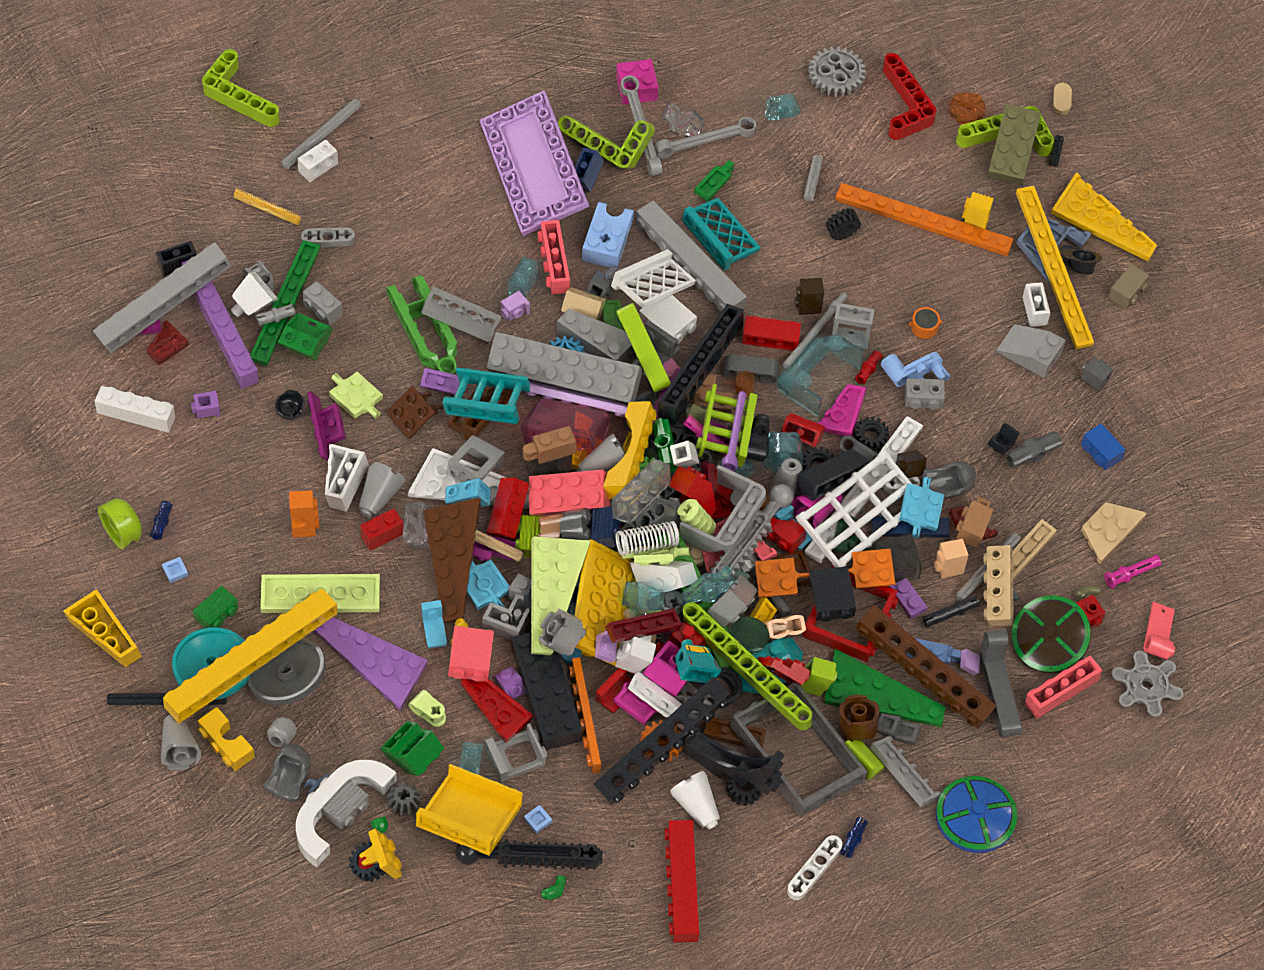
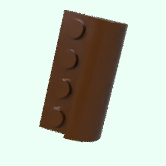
[447,371,513,440]

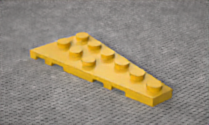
[1051,172,1157,262]

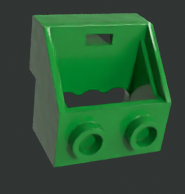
[278,313,333,361]
[380,721,445,776]

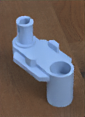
[881,352,950,387]

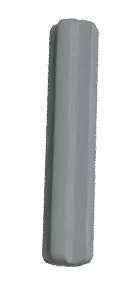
[804,155,823,202]

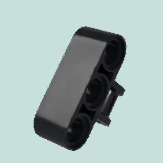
[746,414,770,463]

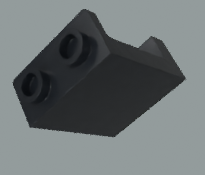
[808,566,856,622]

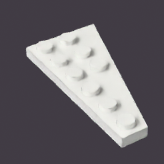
[408,448,529,509]

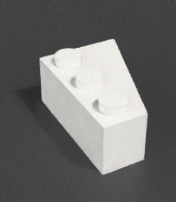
[325,444,369,512]
[630,561,698,600]

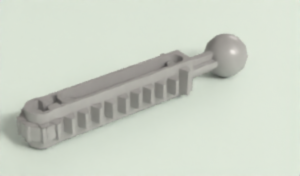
[703,484,794,596]

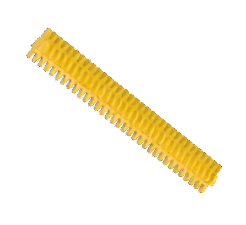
[233,188,302,226]

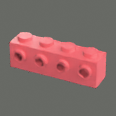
[537,220,570,295]
[1024,656,1102,719]

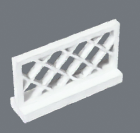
[611,249,696,308]
[628,668,712,736]

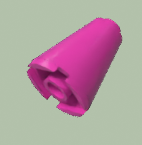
[790,494,842,529]

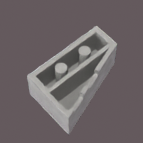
[707,574,758,628]

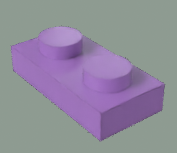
[420,368,460,395]
[890,578,928,619]

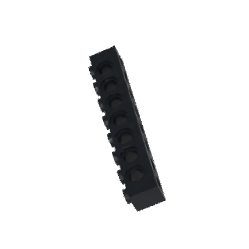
[658,304,744,424]
[594,676,731,805]

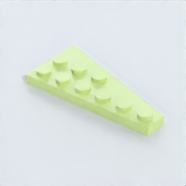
[531,537,590,655]

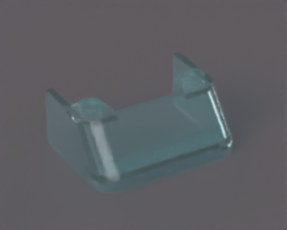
[776,335,865,417]

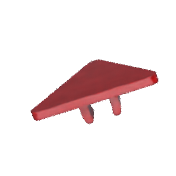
[711,500,734,519]

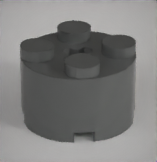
[560,508,592,540]

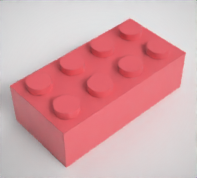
[529,470,610,516]

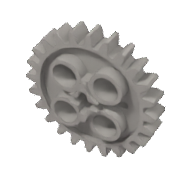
[808,46,866,97]

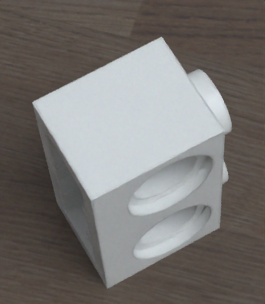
[297,140,338,182]

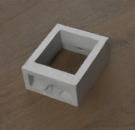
[831,303,875,349]

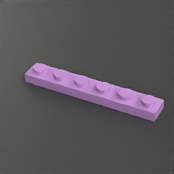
[525,381,628,417]

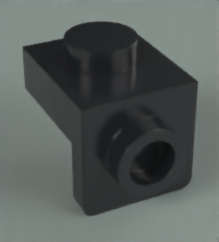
[987,423,1020,455]

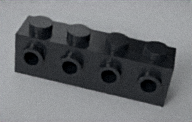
[796,448,869,500]

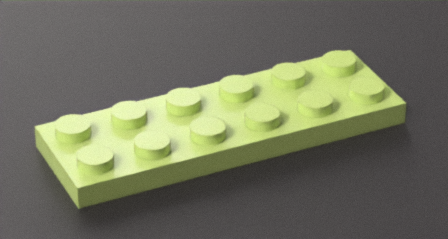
[261,574,380,613]

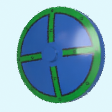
[936,776,1017,853]

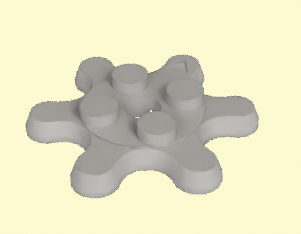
[1112,651,1183,717]

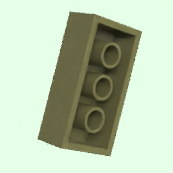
[987,104,1041,186]

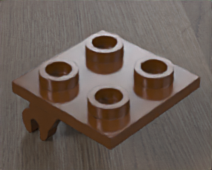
[386,386,443,439]

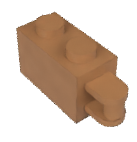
[523,426,576,464]
[956,496,994,548]

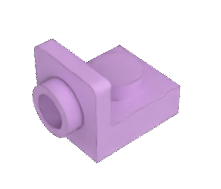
[595,630,617,663]

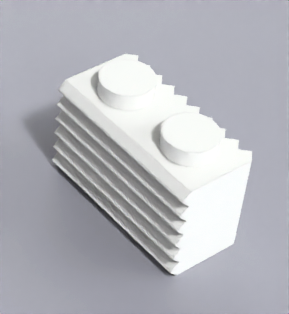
[1022,283,1050,327]

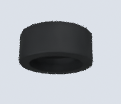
[703,667,743,707]

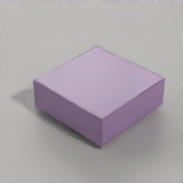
[960,649,980,675]

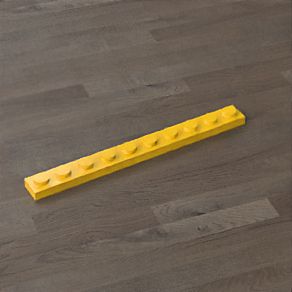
[1016,186,1094,350]

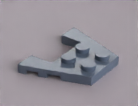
[1016,218,1091,284]

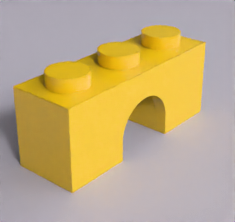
[197,707,255,771]

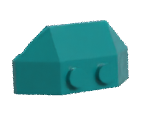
[733,638,803,694]

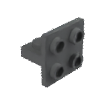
[631,321,680,365]

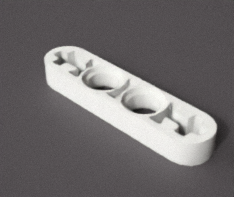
[787,835,842,900]

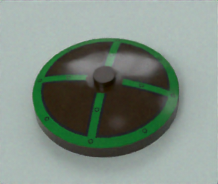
[1012,595,1091,674]

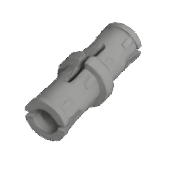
[256,304,295,326]

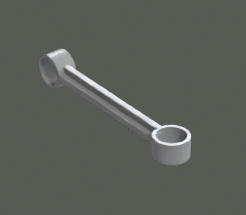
[620,75,662,177]
[654,117,756,159]

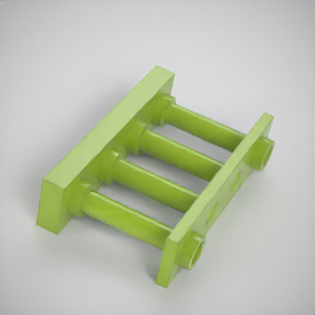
[696,384,757,467]

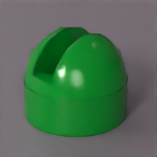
[371,817,388,833]

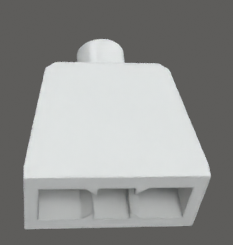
[231,272,278,317]

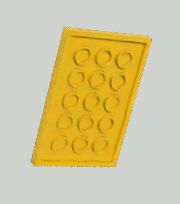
[575,539,648,675]

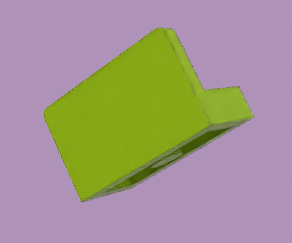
[845,740,885,780]

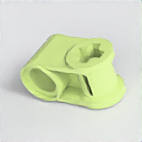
[408,690,446,727]

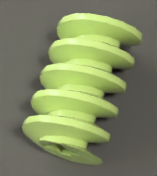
[677,499,716,536]

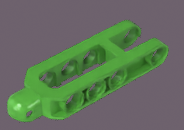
[386,275,457,375]

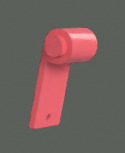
[1143,602,1175,660]

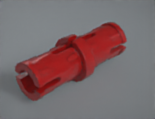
[855,350,883,385]

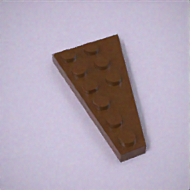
[423,498,481,623]

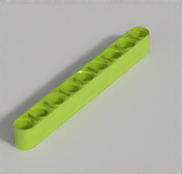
[683,602,812,730]

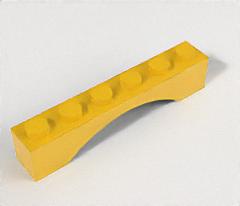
[603,401,656,499]

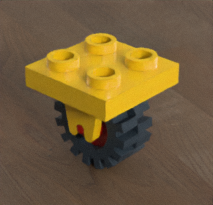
[349,829,402,882]

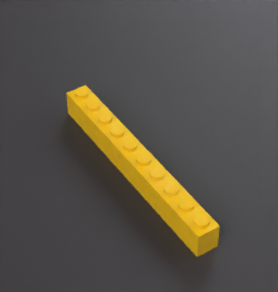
[163,589,337,724]

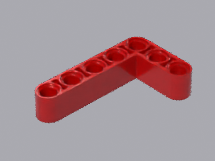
[883,53,937,140]

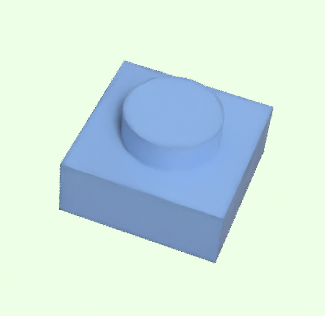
[162,557,188,583]
[524,805,552,834]

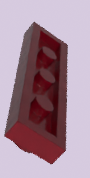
[605,608,682,644]

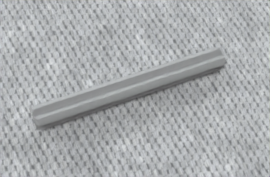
[956,533,1021,601]

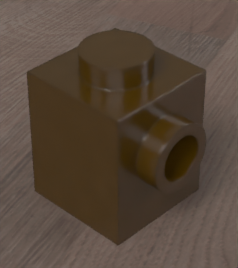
[895,450,927,478]

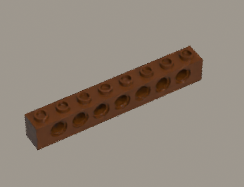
[856,605,996,729]

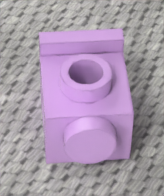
[500,291,530,322]

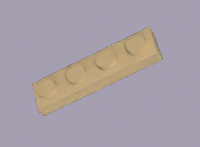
[1013,519,1057,580]

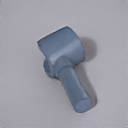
[303,774,330,795]

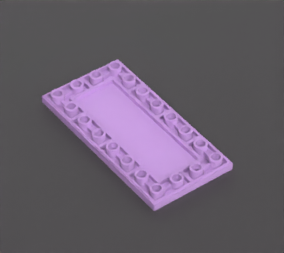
[480,90,589,236]

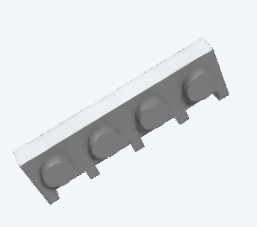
[870,736,941,807]

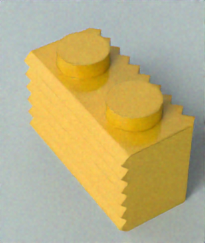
[962,192,993,229]

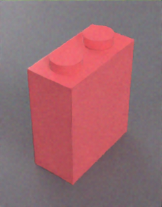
[448,626,494,681]

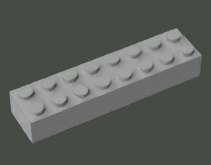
[486,332,643,404]

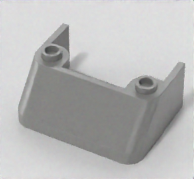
[680,465,766,553]

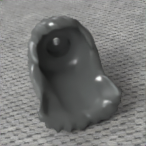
[923,461,976,498]
[263,744,311,802]

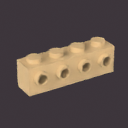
[984,545,1014,626]

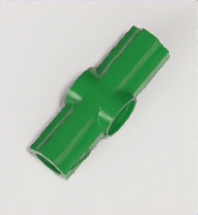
[652,418,678,473]

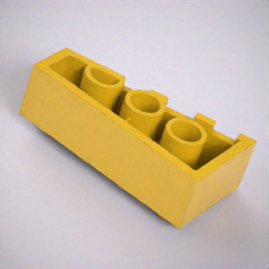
[63,589,142,668]

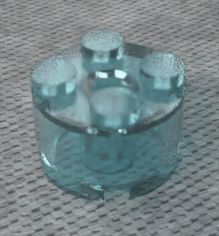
[765,431,803,473]

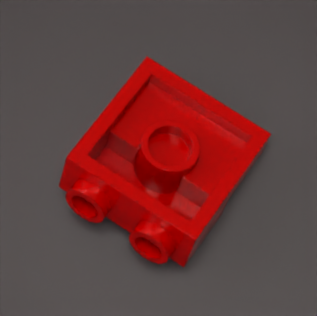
[757,655,810,685]

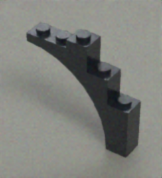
[682,731,785,795]

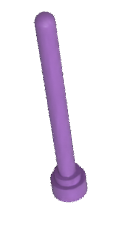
[721,391,746,471]

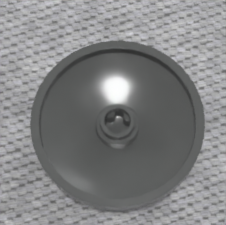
[248,638,326,705]

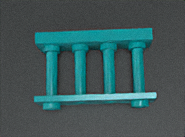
[442,368,531,424]

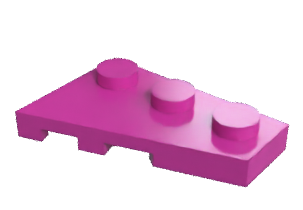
[818,384,866,436]

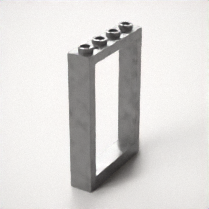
[730,683,868,817]

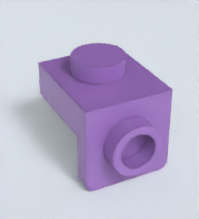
[494,667,526,699]

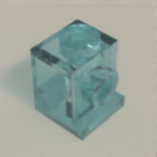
[459,742,483,775]

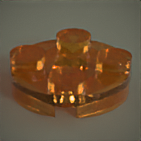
[949,92,985,125]

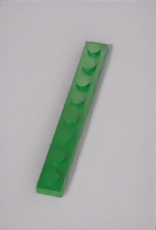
[250,240,321,366]

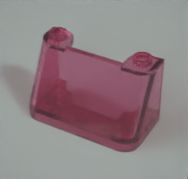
[521,398,611,456]

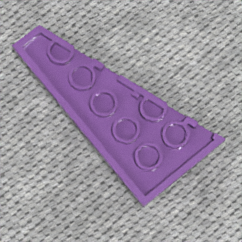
[314,617,428,711]

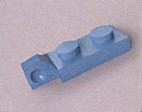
[906,638,961,664]

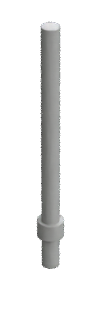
[783,293,848,369]

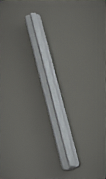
[281,98,361,169]

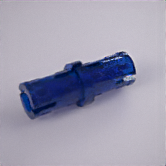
[150,501,173,540]
[840,817,868,858]

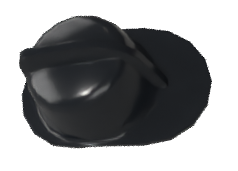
[1059,246,1102,274]

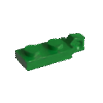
[694,160,734,202]

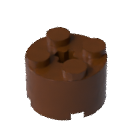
[838,695,879,741]

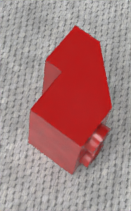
[668,465,716,517]

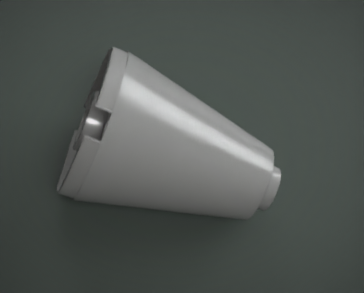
[577,433,626,472]
[769,458,803,499]
[359,462,406,518]
[161,715,201,771]

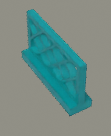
[682,198,761,270]

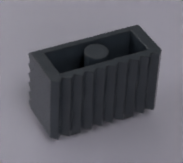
[156,241,197,277]

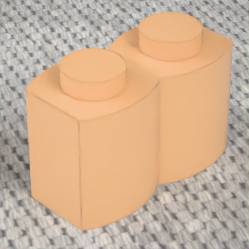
[759,615,806,640]

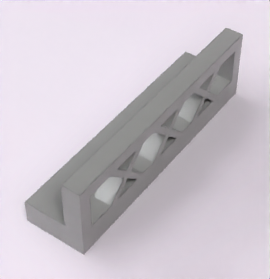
[421,286,501,343]

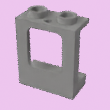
[446,435,505,482]
[485,723,548,782]

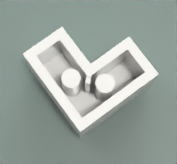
[615,635,656,674]

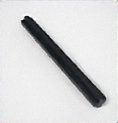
[107,693,227,705]

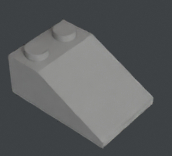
[996,324,1066,378]

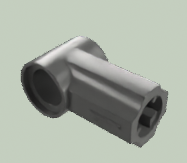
[840,436,877,463]

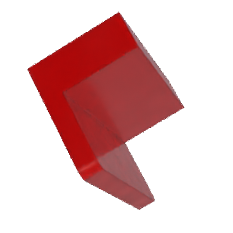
[595,668,631,713]

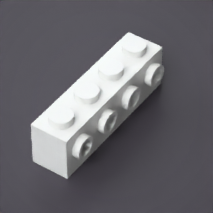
[95,386,175,433]

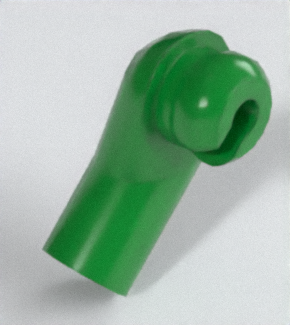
[541,875,567,900]

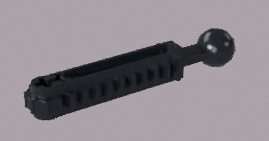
[455,839,603,870]

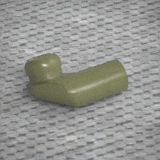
[1075,586,1100,602]

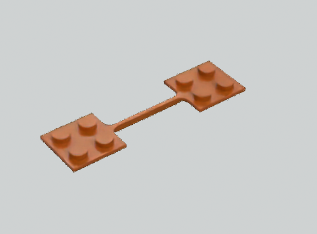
[755,549,895,598]

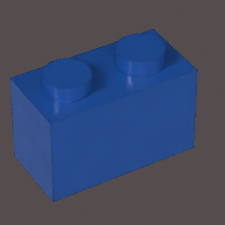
[1081,423,1126,471]

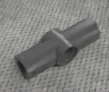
[1005,431,1063,468]

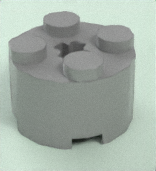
[539,608,586,656]

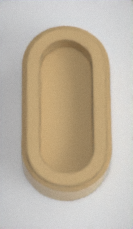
[1053,83,1072,115]

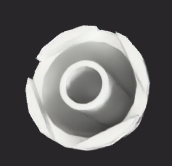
[670,771,720,830]

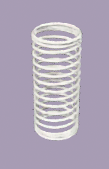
[616,521,679,556]

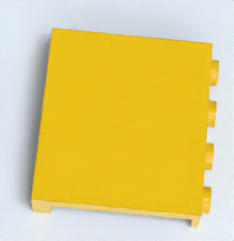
[416,764,523,856]

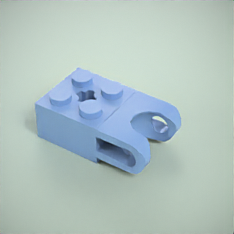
[582,202,634,269]

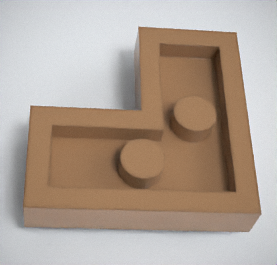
[694,375,733,413]

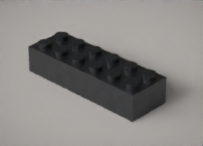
[511,632,583,750]

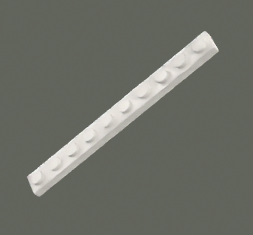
[805,416,923,564]

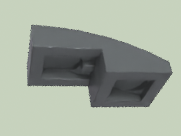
[877,713,921,746]

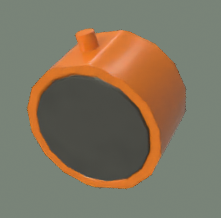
[909,307,942,339]

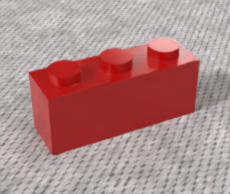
[742,316,801,351]
[486,478,529,539]

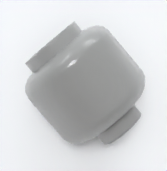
[267,717,297,747]

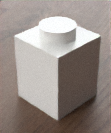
[670,441,699,468]

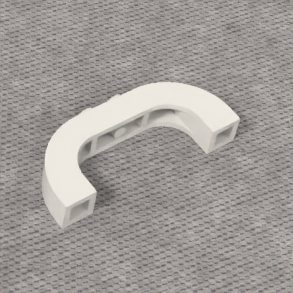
[296,760,397,868]

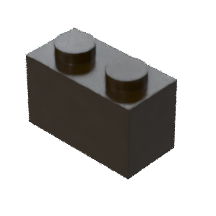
[794,278,824,315]

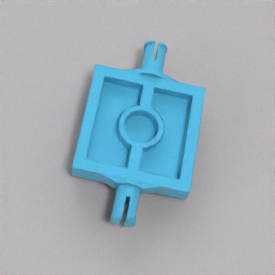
[899,477,944,538]
[467,560,510,610]

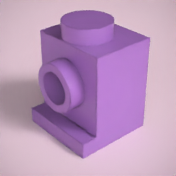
[191,391,221,418]

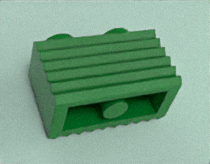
[192,585,239,628]

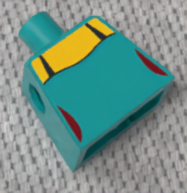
[675,639,721,683]

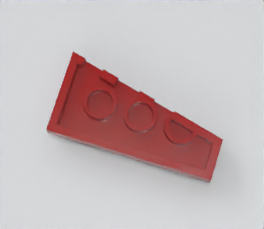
[460,678,533,743]

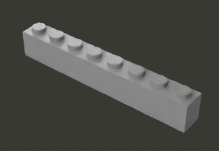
[636,200,747,312]
[93,242,232,354]

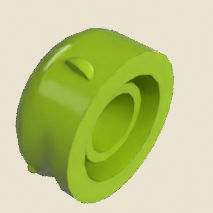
[98,498,142,549]

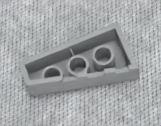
[557,309,635,363]

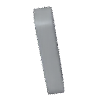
[301,227,355,247]

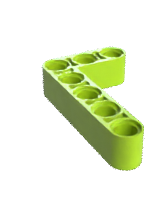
[202,49,280,127]
[956,106,1054,157]
[558,116,655,169]
[616,303,671,393]

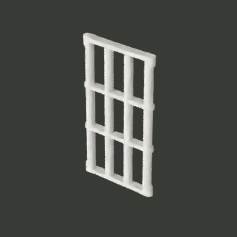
[796,450,912,568]

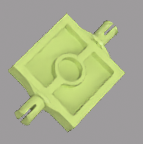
[329,372,383,419]
[622,545,690,566]

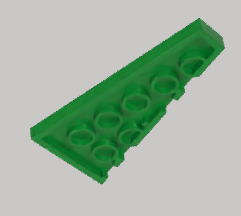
[824,649,945,727]

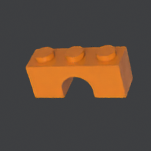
[289,490,319,538]

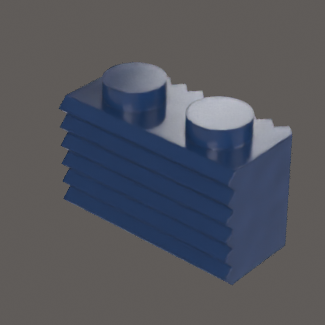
[575,148,604,192]
[590,505,622,548]

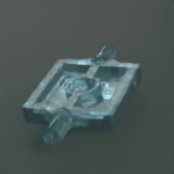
[681,566,735,604]

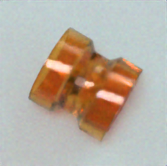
[735,371,755,396]

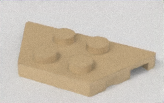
[1081,502,1146,564]

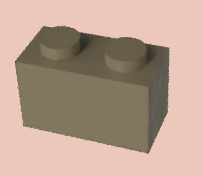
[1108,264,1150,309]

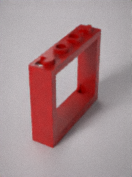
[802,565,899,663]

